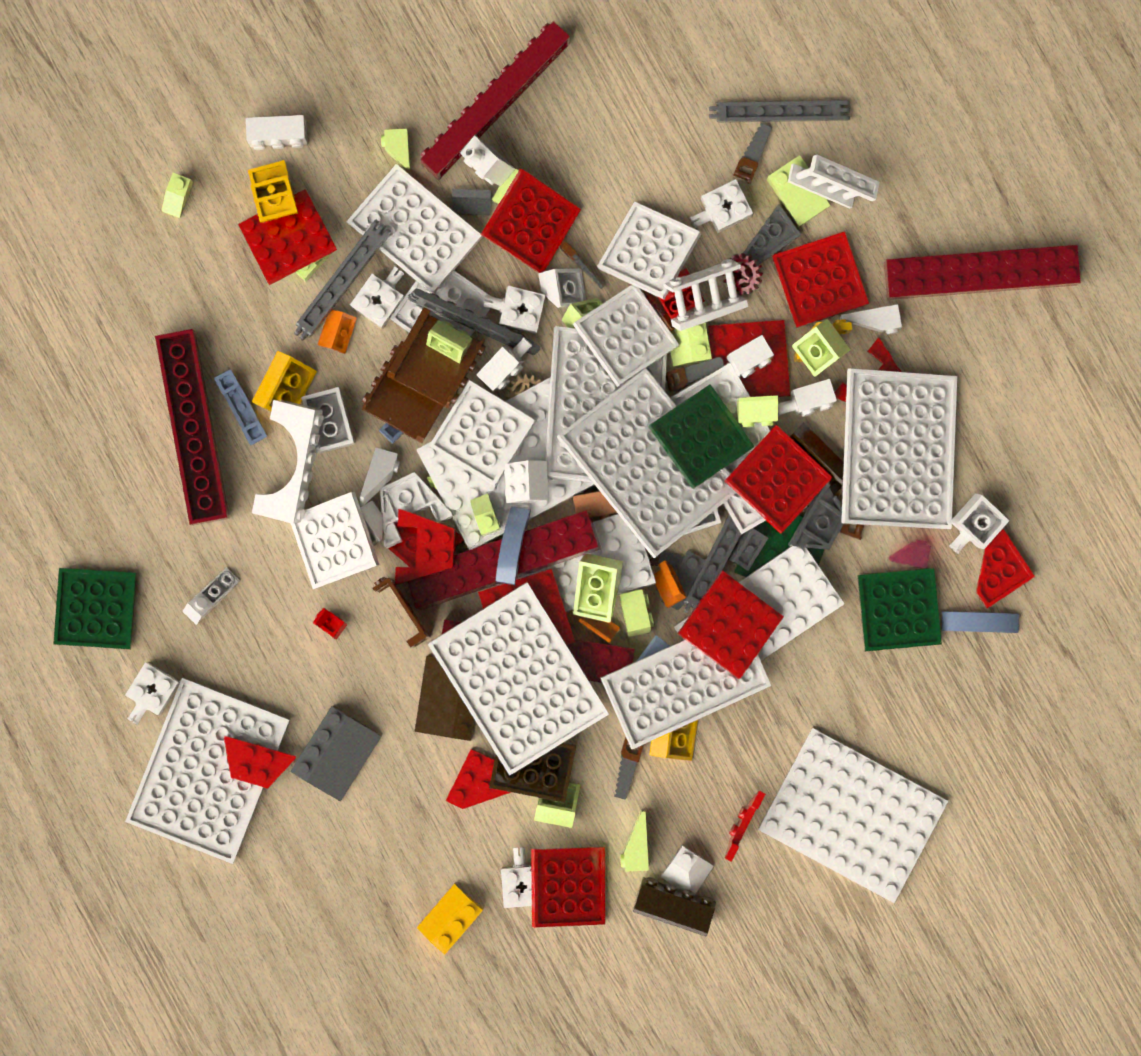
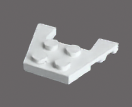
[380,472,454,548]

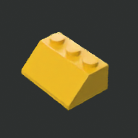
[252,351,317,412]
[649,720,698,761]
[417,884,483,955]

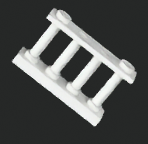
[788,155,880,209]
[664,259,748,331]

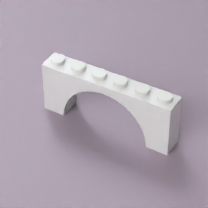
[252,400,323,524]

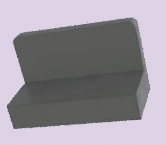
[452,189,491,216]
[728,528,768,571]

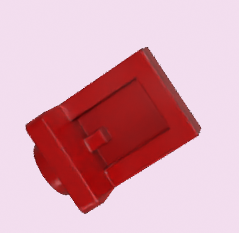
[313,608,348,640]

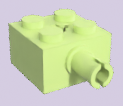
[620,589,654,637]

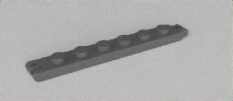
[709,100,850,123]
[294,219,391,341]
[408,288,540,355]
[684,514,741,613]

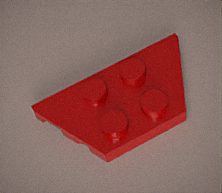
[224,736,297,789]

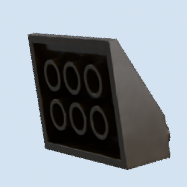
[414,656,475,741]
[489,742,576,803]

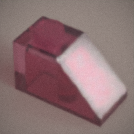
[887,539,931,569]

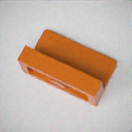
[318,310,357,354]
[654,561,687,608]
[578,616,620,643]

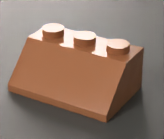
[573,491,617,521]

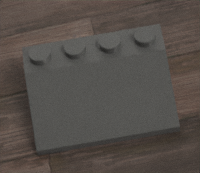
[290,706,382,802]

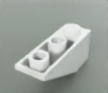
[183,567,240,625]

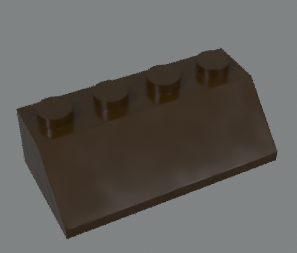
[790,422,844,497]
[633,877,716,937]

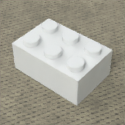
[246,115,308,150]
[301,387,355,454]

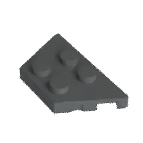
[788,483,844,549]

